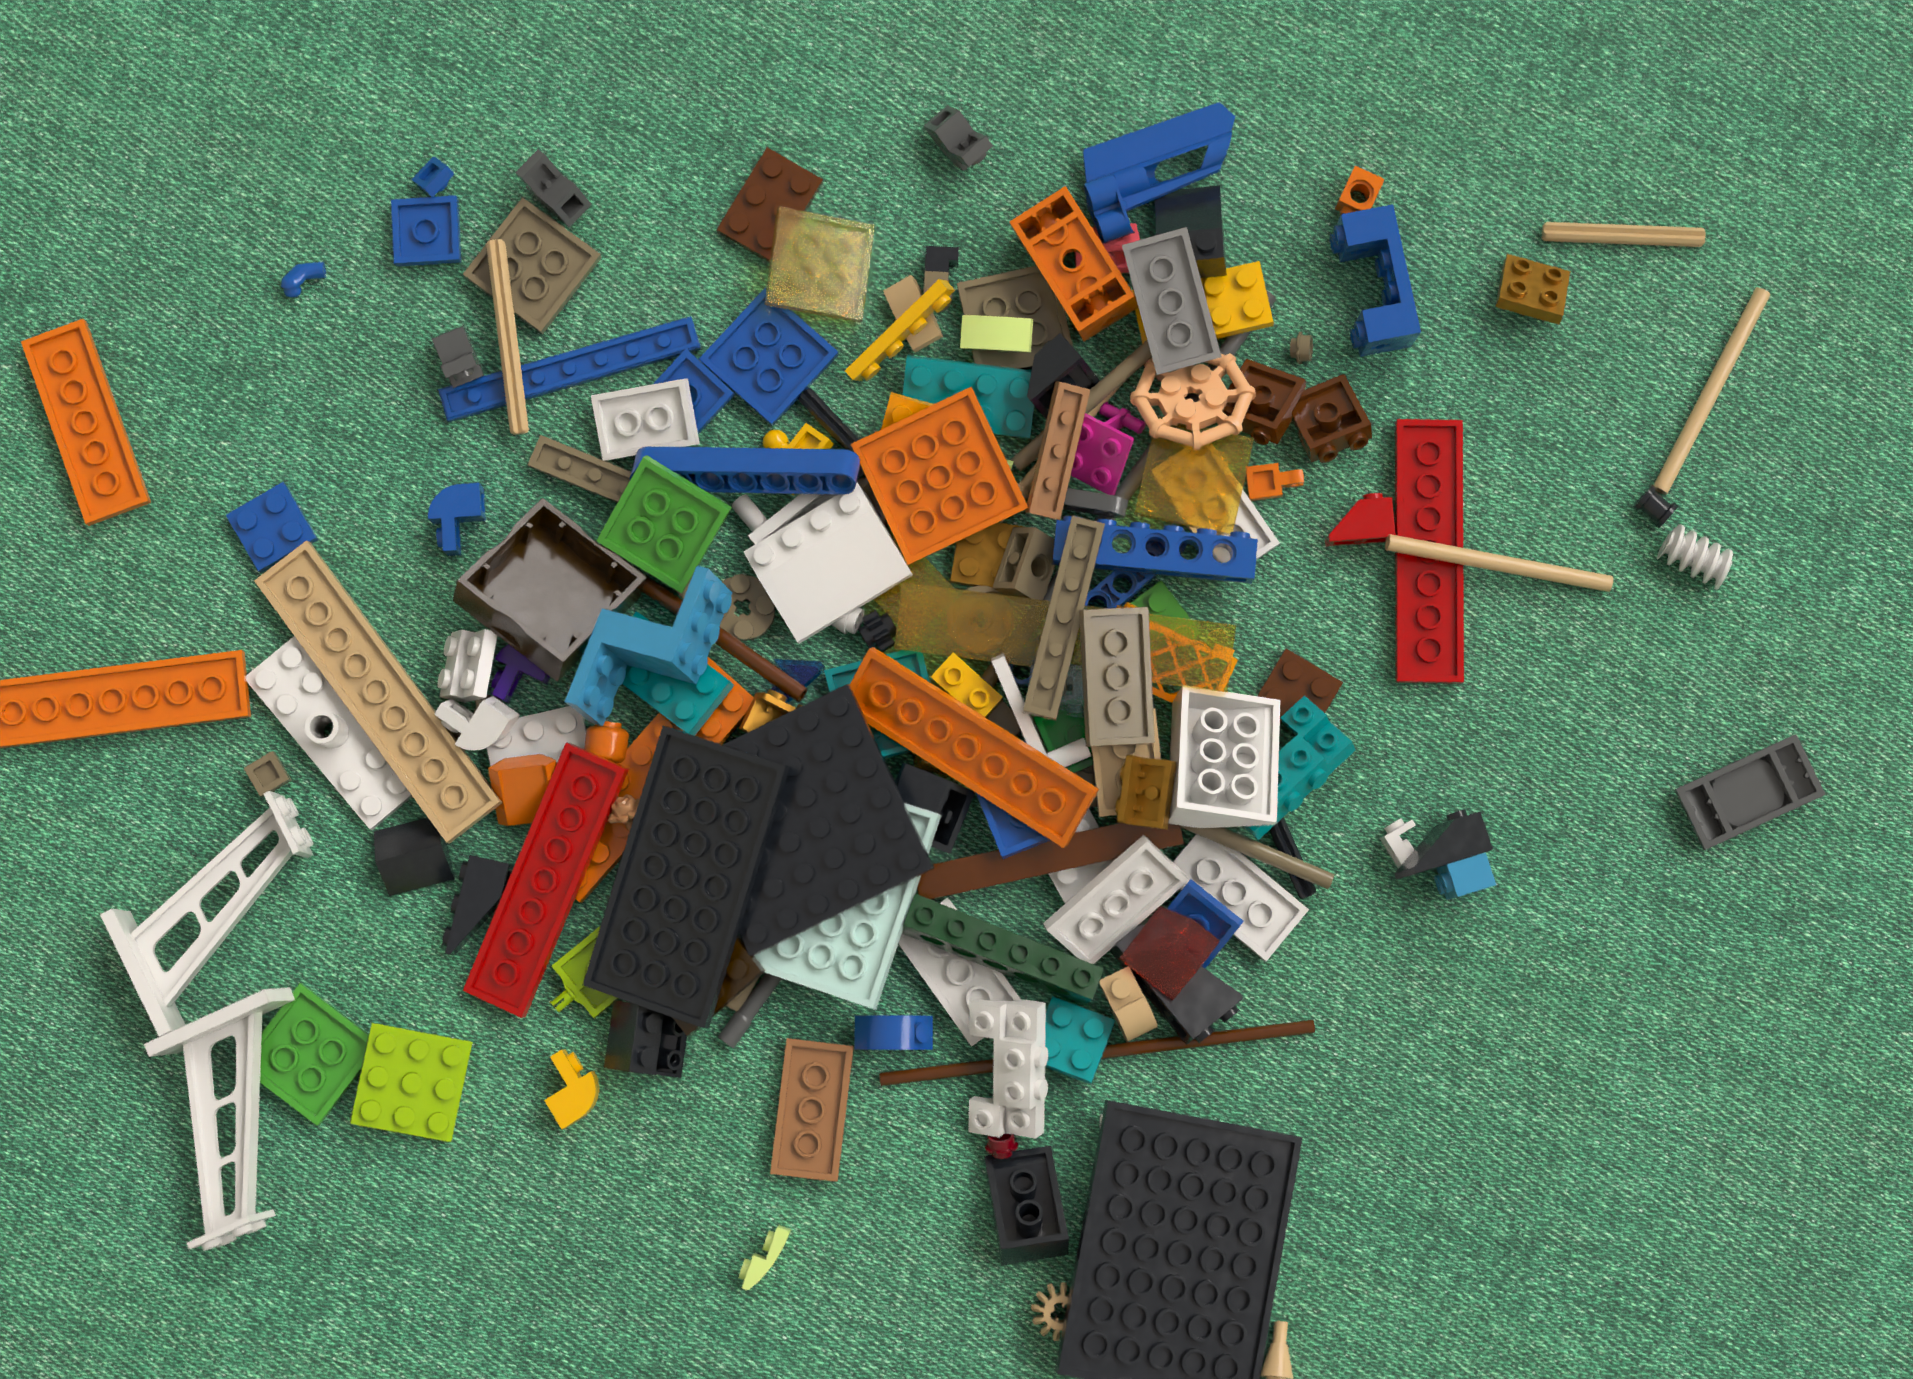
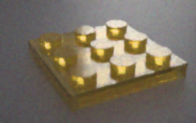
[764,206,875,323]
[1134,416,1254,536]

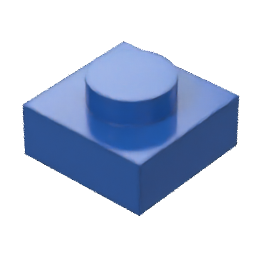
[411,156,455,197]

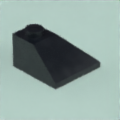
[1027,333,1100,420]

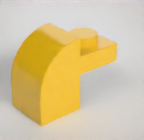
[544,1049,599,1129]

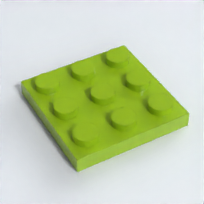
[350,1022,472,1142]

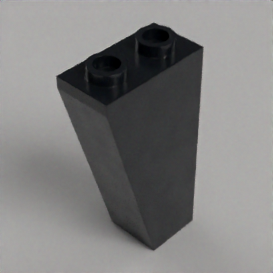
[1110,924,1243,1045]

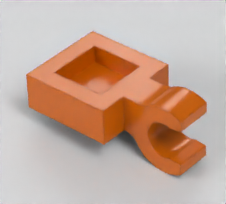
[1245,463,1304,501]

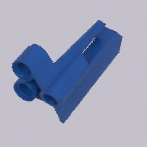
[1083,102,1236,244]

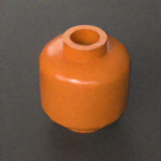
[584,721,629,763]

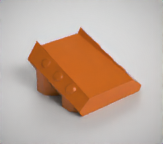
[488,754,557,826]

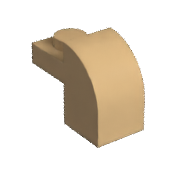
[1099,966,1158,1042]

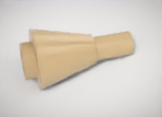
[1260,1321,1293,1379]

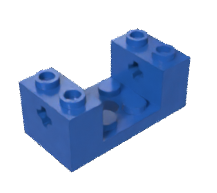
[1330,204,1421,357]

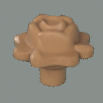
[608,795,640,831]

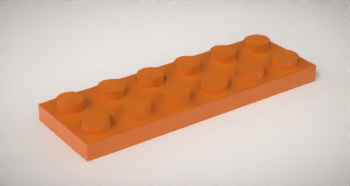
[21,319,151,526]

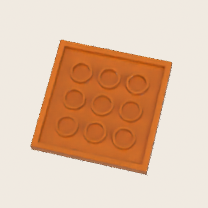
[851,387,1028,565]

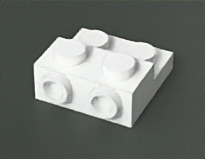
[438,629,497,703]

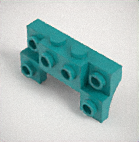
[1244,695,1356,840]

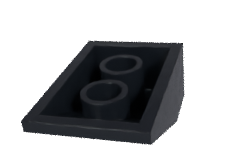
[1155,185,1227,278]
[984,1145,1069,1266]

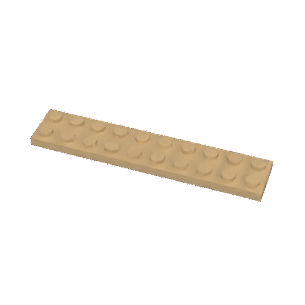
[254,540,502,844]

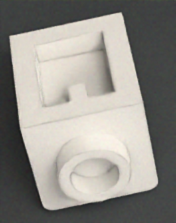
[1380,818,1416,869]

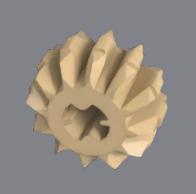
[1031,1282,1069,1341]

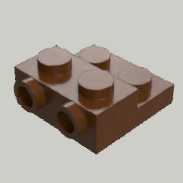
[1223,359,1306,445]
[1292,374,1372,463]

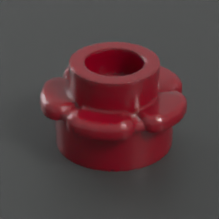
[985,1133,1019,1159]

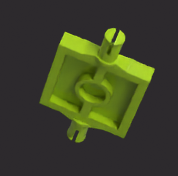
[550,926,619,1018]

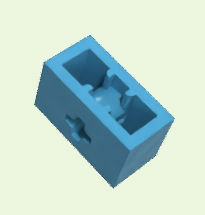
[1434,852,1496,900]

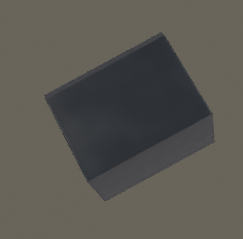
[374,817,455,896]

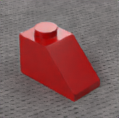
[1325,493,1396,547]

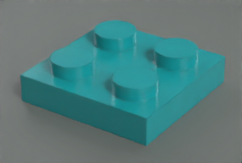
[1045,996,1115,1085]

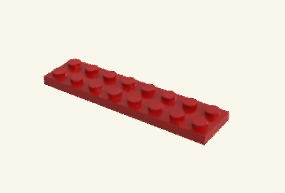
[1395,419,1464,684]
[463,743,629,1018]

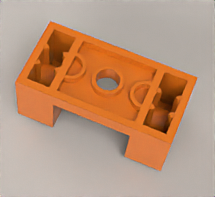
[1010,186,1138,342]

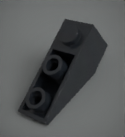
[442,855,514,955]

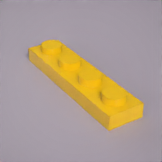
[845,279,955,381]

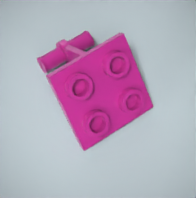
[1071,402,1146,495]

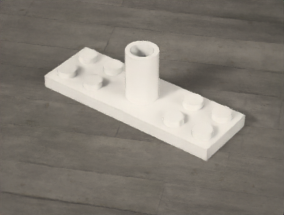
[246,636,412,830]

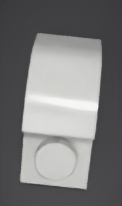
[434,696,520,750]

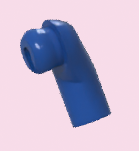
[281,261,326,298]

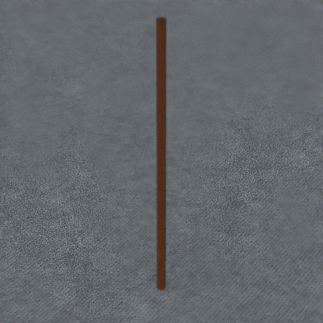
[879,1020,1315,1086]

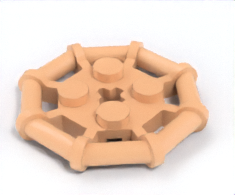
[1130,353,1256,450]

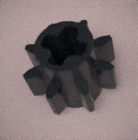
[858,610,899,653]

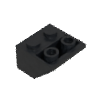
[895,763,975,854]
[604,1000,687,1078]

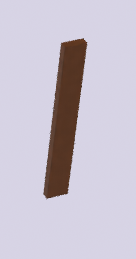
[917,823,1184,899]

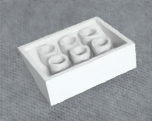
[743,483,913,644]
[1168,685,1280,828]

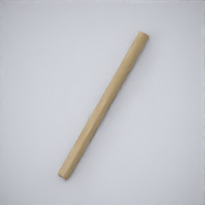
[1654,287,1771,495]
[1385,534,1613,592]

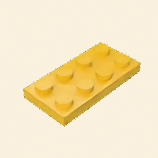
[1132,261,1274,344]

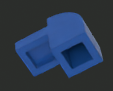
[428,483,486,556]
[855,1015,933,1050]

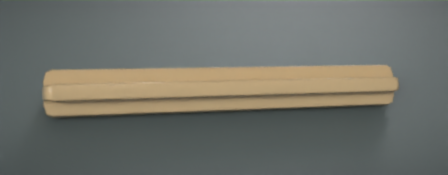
[1542,222,1706,247]

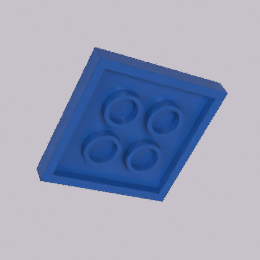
[699,287,839,427]

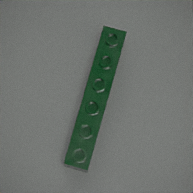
[902,894,1104,1005]

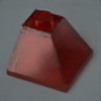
[1119,906,1220,1001]

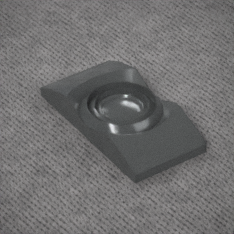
[1675,734,1826,850]

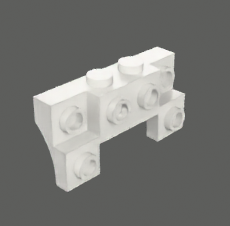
[969,999,1048,1139]

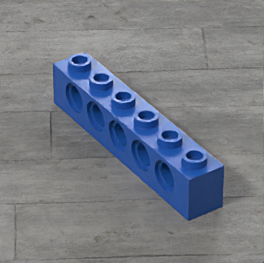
[1052,516,1258,584]

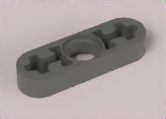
[1063,488,1128,518]

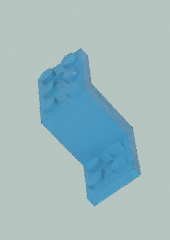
[564,566,732,726]

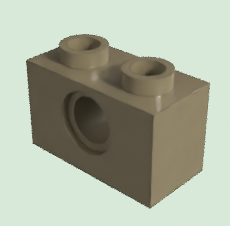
[992,527,1055,605]

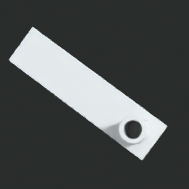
[732,465,864,545]
[991,653,1091,767]

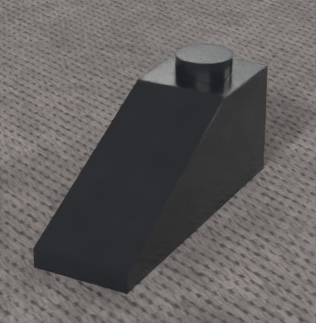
[1394,809,1493,880]

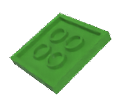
[596,455,732,593]
[260,983,369,1126]

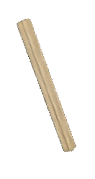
[486,239,529,435]

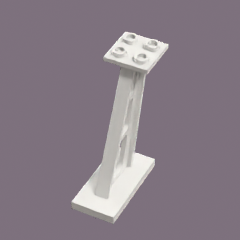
[100,791,313,1037]
[144,988,295,1251]

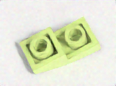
[960,315,1033,352]
[739,1225,791,1290]

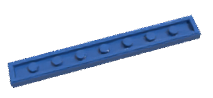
[438,316,701,422]

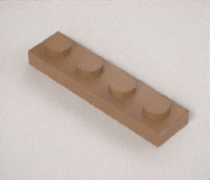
[1025,382,1090,520]

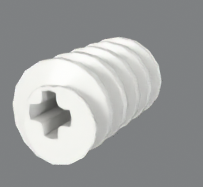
[1657,524,1733,590]

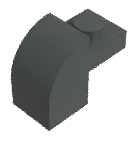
[923,105,993,171]
[515,149,592,228]
[432,325,484,388]

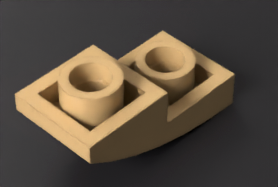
[883,275,943,353]

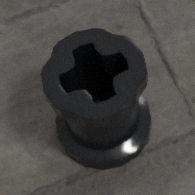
[1633,484,1678,528]

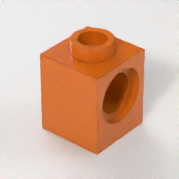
[1335,166,1385,215]

